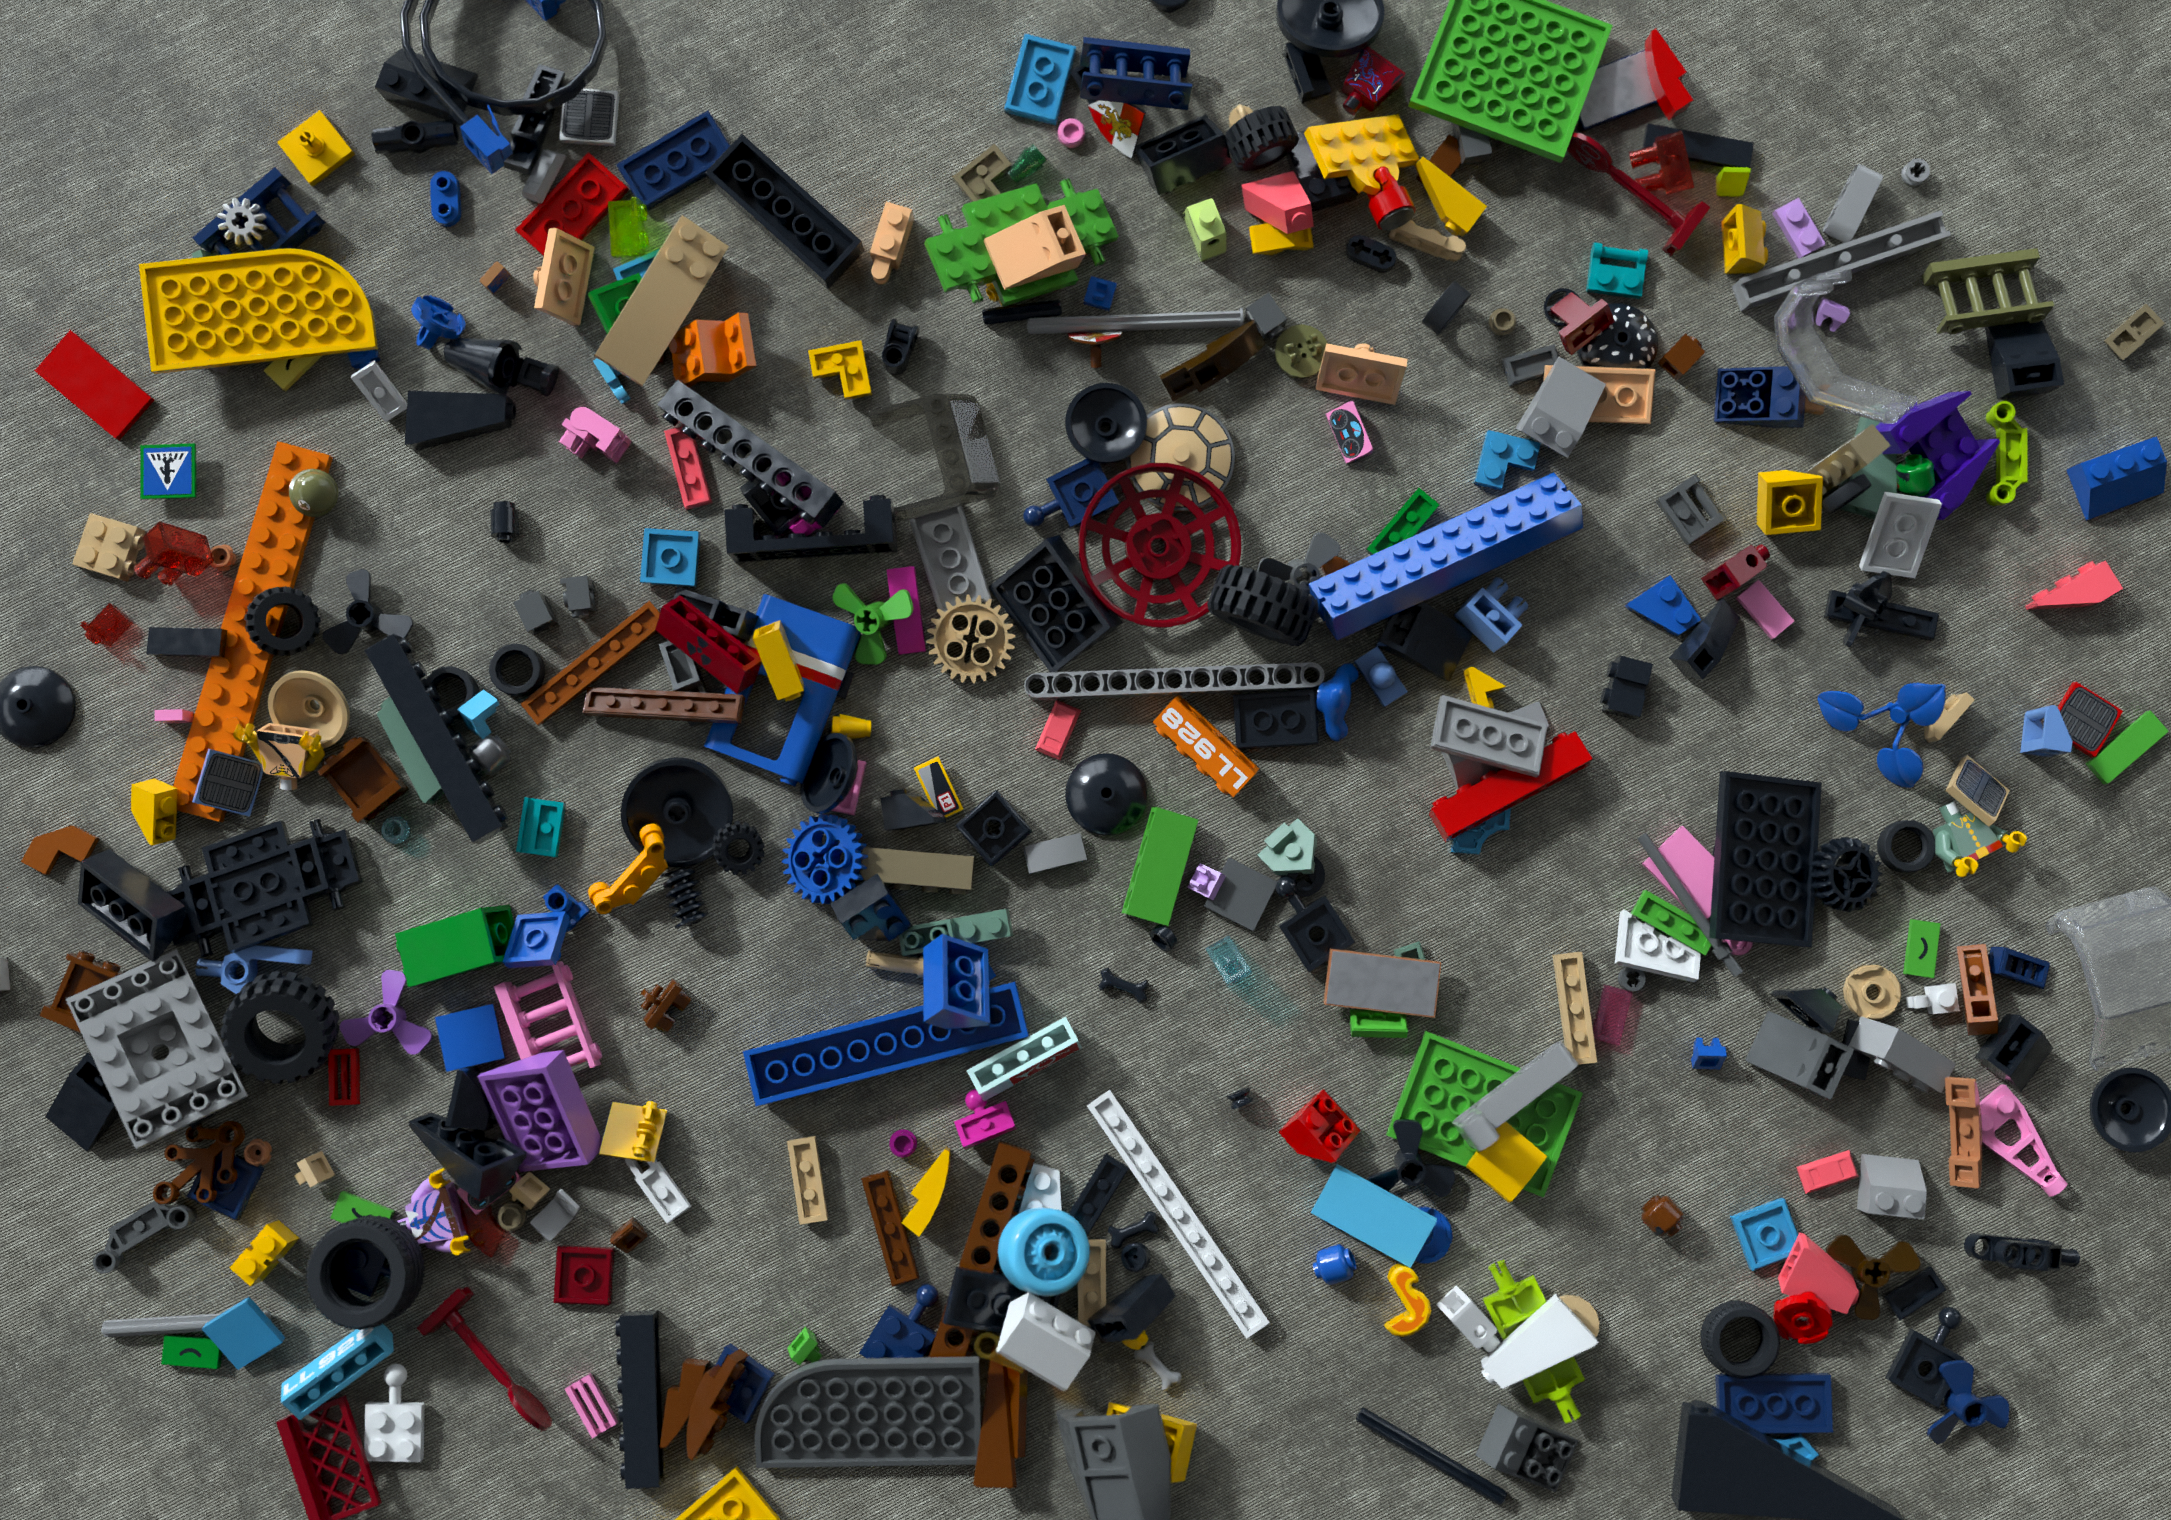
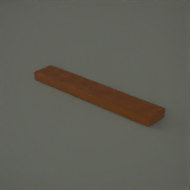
[583,687,746,724]

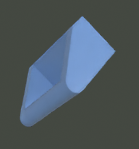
[2020,705,2072,757]

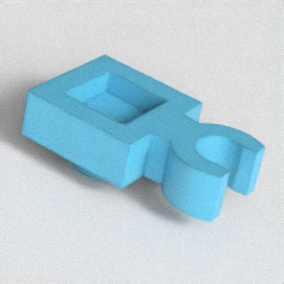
[593,358,631,404]

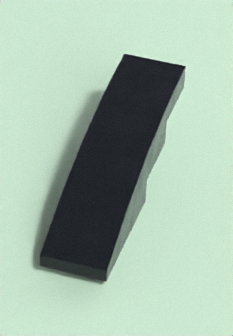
[503,64,565,175]

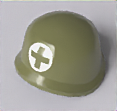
[289,469,338,517]

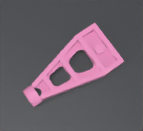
[1980,1084,2067,1197]

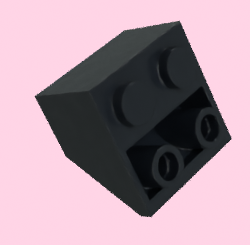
[1974,1014,2053,1092]

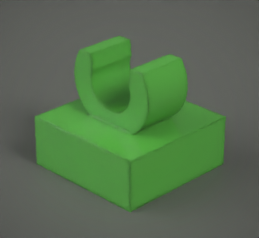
[787,1327,822,1365]

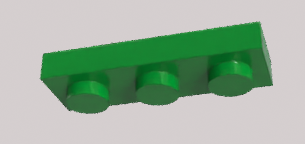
[1365,488,1440,555]

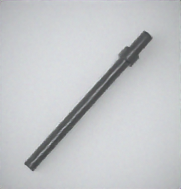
[1637,833,1743,977]

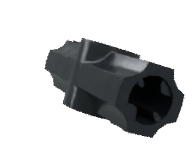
[371,120,459,155]

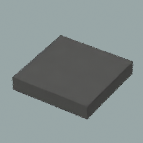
[1204,857,1277,931]

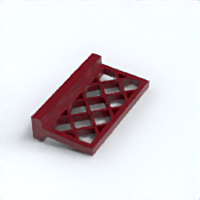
[276,1395,382,1520]

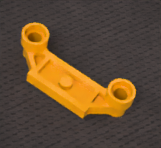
[588,824,668,914]

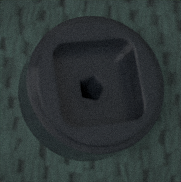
[1150,924,1177,951]
[1121,1242,1150,1272]

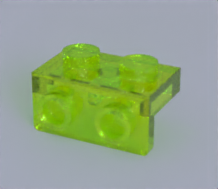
[608,197,649,258]

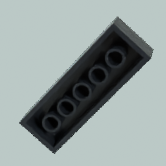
[705,134,865,290]

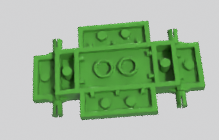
[924,179,1119,307]

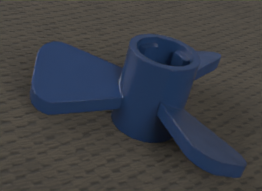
[1927,1360,2009,1445]

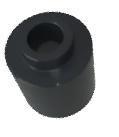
[490,501,519,543]

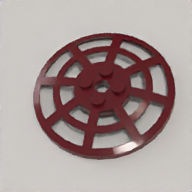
[1078,463,1241,628]

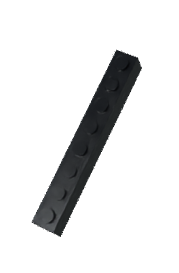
[364,633,509,844]

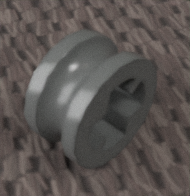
[1618,967,1646,991]

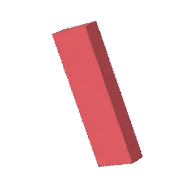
[664,426,712,510]

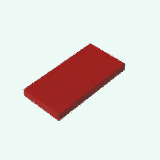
[515,152,629,257]
[34,330,155,441]

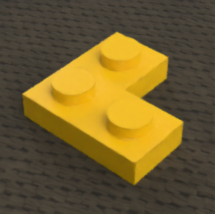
[808,340,872,400]

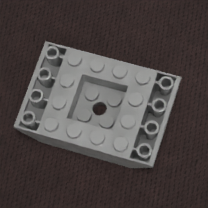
[66,949,248,1150]

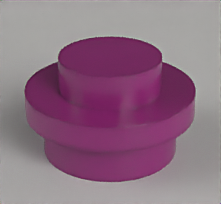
[889,1129,917,1158]

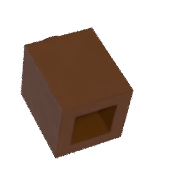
[1657,333,1705,382]

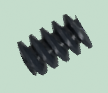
[660,868,708,929]

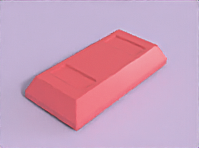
[1035,700,1081,760]
[1796,1150,1859,1194]

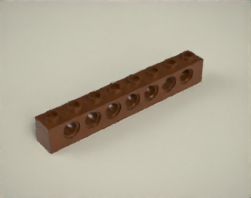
[929,1140,1035,1357]

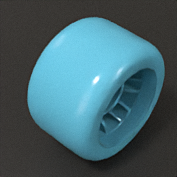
[998,1208,1090,1296]

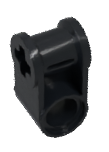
[882,319,919,375]

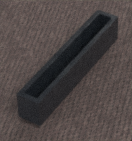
[615,1310,664,1489]

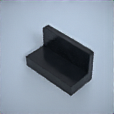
[1283,42,1331,103]

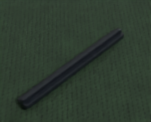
[1356,1407,1507,1505]

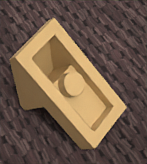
[1924,692,1975,743]

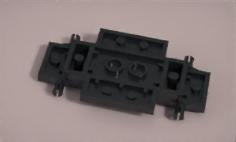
[167,819,363,957]

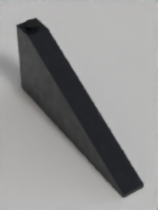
[1671,1400,1904,1520]

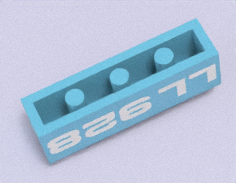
[281,1324,394,1420]

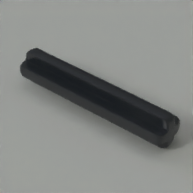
[982,300,1062,325]

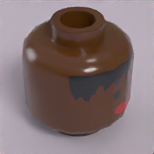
[1641,1194,1684,1237]

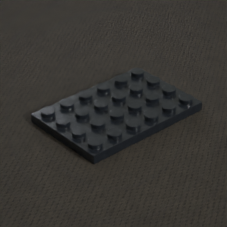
[1709,771,1822,948]

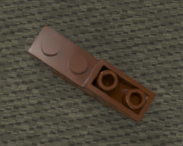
[687,1349,749,1460]

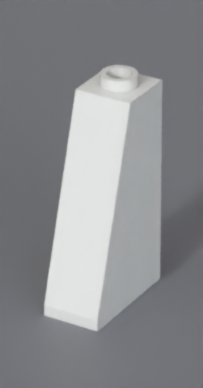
[1481,1294,1598,1389]

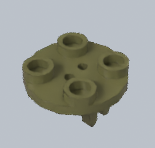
[1274,324,1327,379]

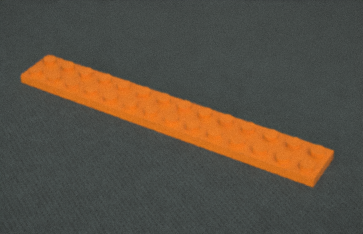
[173,441,333,822]

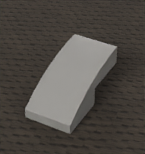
[1023,833,1087,874]

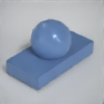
[1354,646,1408,707]

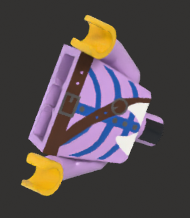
[398,1168,470,1255]

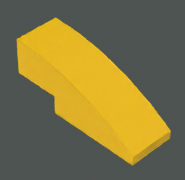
[902,1147,951,1236]

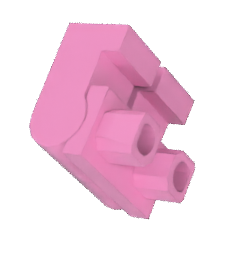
[559,407,632,464]

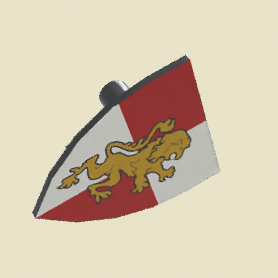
[1088,100,1146,158]

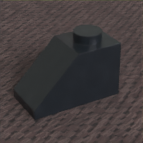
[881,789,946,831]

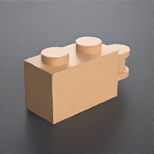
[870,202,914,284]

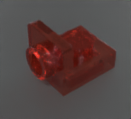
[80,603,133,646]

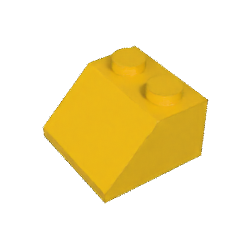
[1721,204,1768,274]

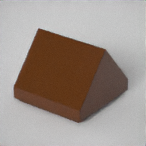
[610,1217,648,1254]

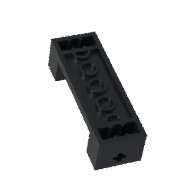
[724,495,898,563]

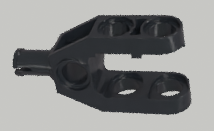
[1964,1233,2080,1271]

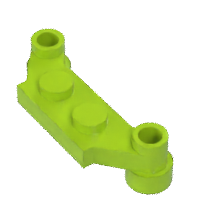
[1986,401,2028,506]

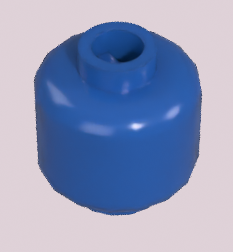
[1313,1244,1357,1285]

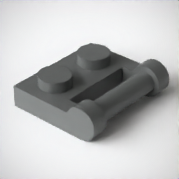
[1655,474,1727,545]

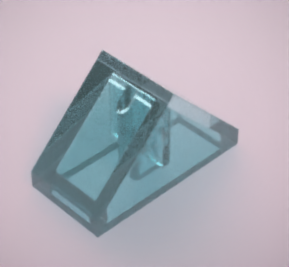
[1205,935,1252,987]

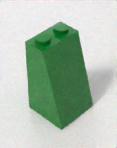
[395,905,514,987]

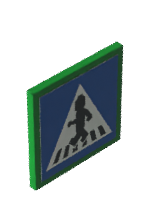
[140,443,196,500]

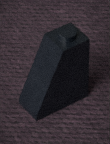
[1087,1273,1176,1343]

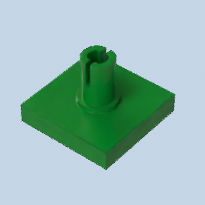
[588,273,642,334]

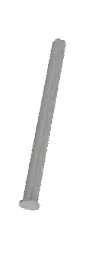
[1027,308,1243,334]

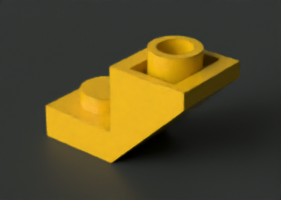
[1249,223,1314,255]

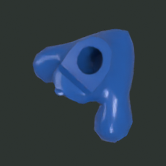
[1316,662,1358,742]

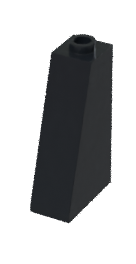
[405,391,516,450]

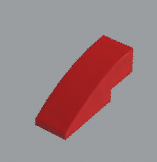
[1645,28,1693,121]

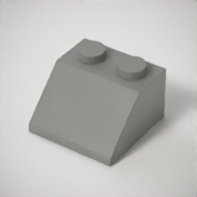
[1857,1154,1927,1220]

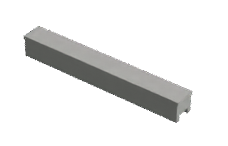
[1732,210,1951,311]

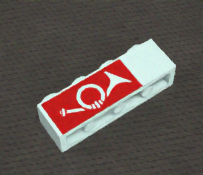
[967,1017,1082,1101]

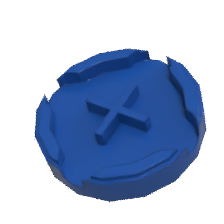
[411,295,466,350]

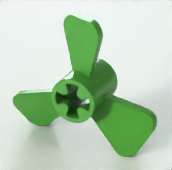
[833,583,913,665]

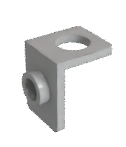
[530,1189,581,1242]

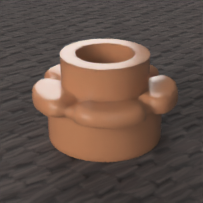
[208,544,236,571]
[244,1139,272,1166]

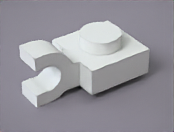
[1906,983,1960,1014]

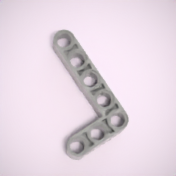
[1452,1041,1578,1151]

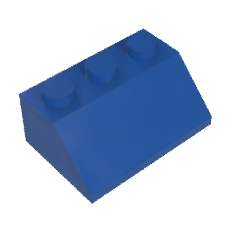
[2066,436,2167,520]
[923,934,990,1029]

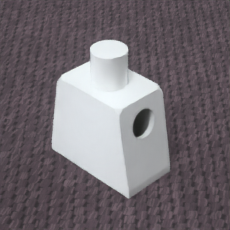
[1436,1286,1500,1353]

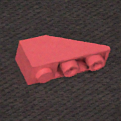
[2025,560,2123,610]

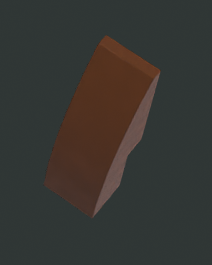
[660,1358,710,1448]

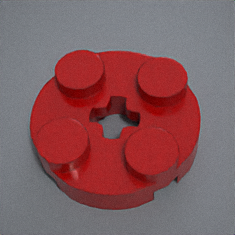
[1773,1291,1833,1344]

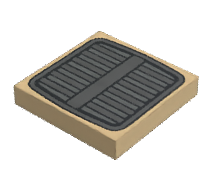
[1945,755,2010,827]

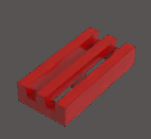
[328,1048,360,1106]

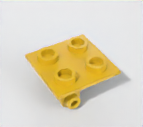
[599,1101,667,1163]

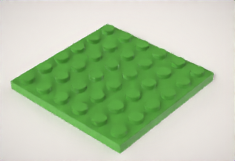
[1408,0,1613,163]

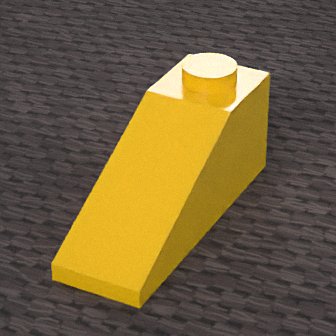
[1415,157,1487,237]

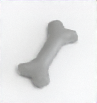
[1134,1342,1181,1391]

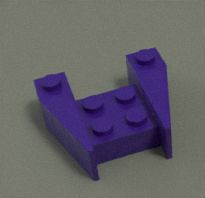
[1876,391,2000,520]

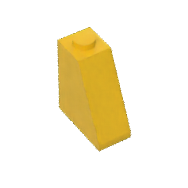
[753,620,804,701]

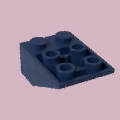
[1714,366,1807,428]

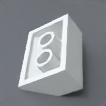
[996,1293,1095,1391]

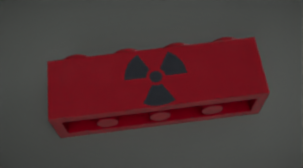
[655,595,762,694]

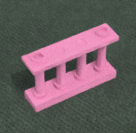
[494,961,602,1068]

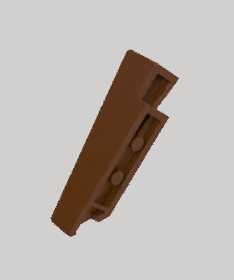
[973,1344,1028,1488]

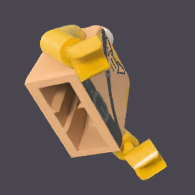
[233,723,325,790]

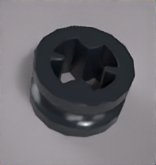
[1226,1087,1254,1109]

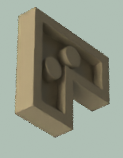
[952,144,1012,202]

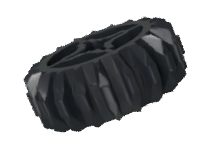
[1809,837,1883,912]

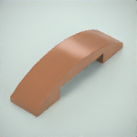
[1945,1077,1982,1188]

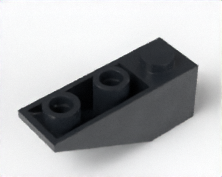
[1669,599,1740,680]

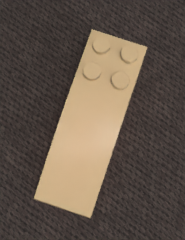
[594,215,729,386]

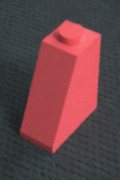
[1241,171,1314,234]
[1778,1232,1859,1314]

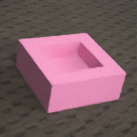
[155,709,193,724]

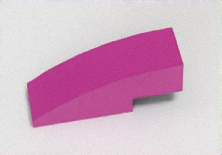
[886,566,926,655]

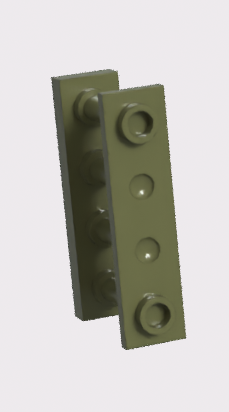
[1922,248,2054,334]

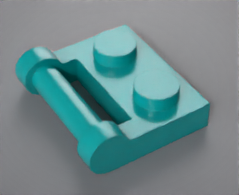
[1586,242,1648,299]

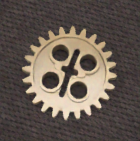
[927,594,1015,683]

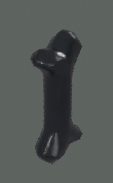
[1098,968,1149,1003]
[1108,1211,1159,1249]

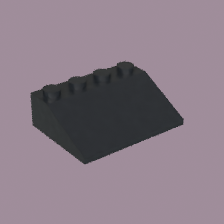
[989,535,1123,672]

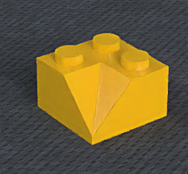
[1757,470,1823,535]

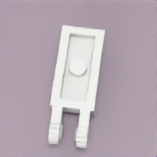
[625,1159,692,1224]

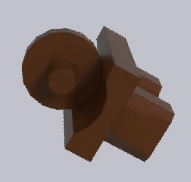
[641,979,691,1032]

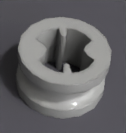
[1901,158,1930,186]

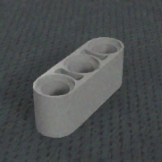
[1822,163,1883,243]

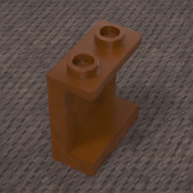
[317,737,409,824]
[40,950,125,1033]

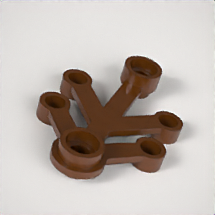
[153,1121,245,1204]

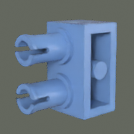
[1454,577,1528,653]

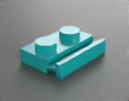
[516,797,566,858]

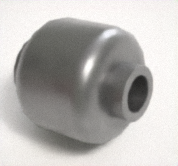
[469,735,511,775]

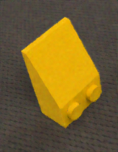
[1106,1402,1197,1483]

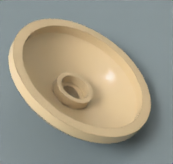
[268,671,350,748]

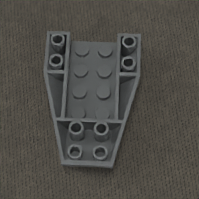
[1056,1404,1171,1520]

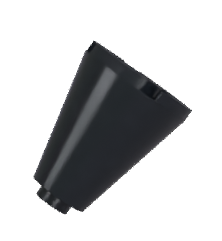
[443,338,524,394]

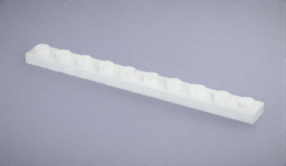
[1087,1089,1269,1339]

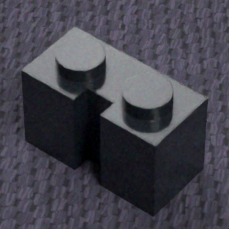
[1600,656,1653,720]

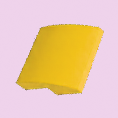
[1466,1121,1547,1203]

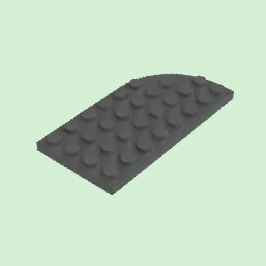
[755,1357,981,1468]

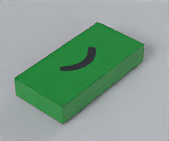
[161,1334,222,1369]

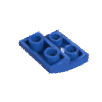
[435,1004,505,1072]

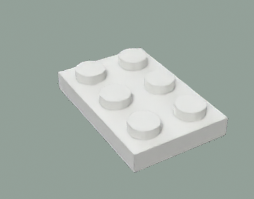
[1859,492,1942,578]

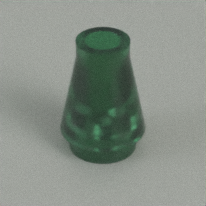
[1007,144,1047,184]

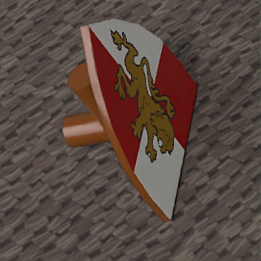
[1068,331,1122,368]

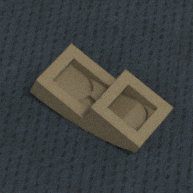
[2103,304,2165,361]

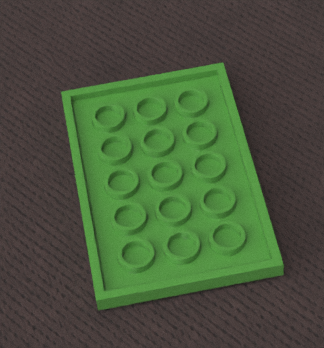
[1386,1031,1583,1198]

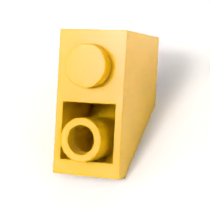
[131,778,178,846]

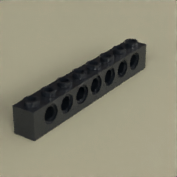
[657,379,844,528]

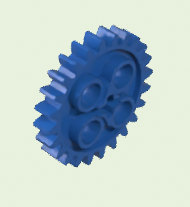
[782,814,868,904]

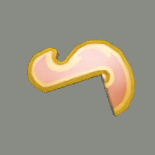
[1384,1264,1431,1337]

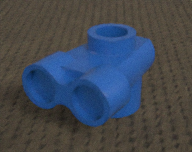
[543,884,591,933]

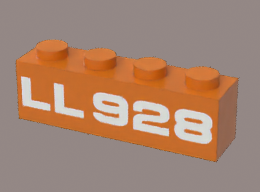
[1153,694,1259,797]

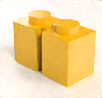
[230,1220,299,1286]

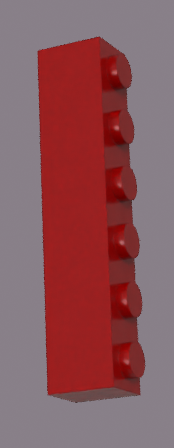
[1429,731,1593,843]

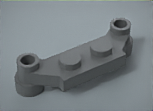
[93,1201,197,1274]

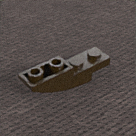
[1160,320,1266,401]

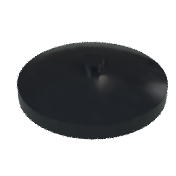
[1276,0,1385,58]
[621,757,733,867]

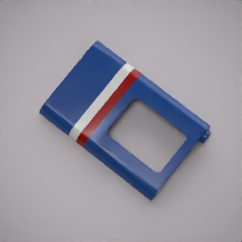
[704,594,861,787]

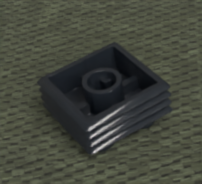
[956,790,1032,866]

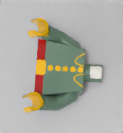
[1933,801,2027,877]

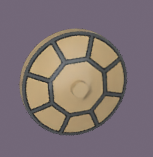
[1126,404,1235,513]

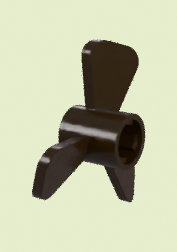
[1825,1234,1920,1320]

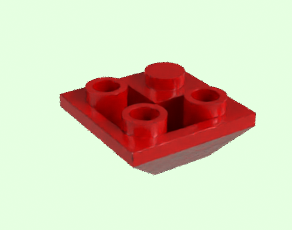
[1278,1089,1361,1163]

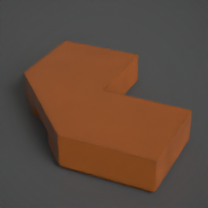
[21,825,100,875]

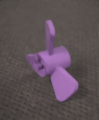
[340,970,432,1055]

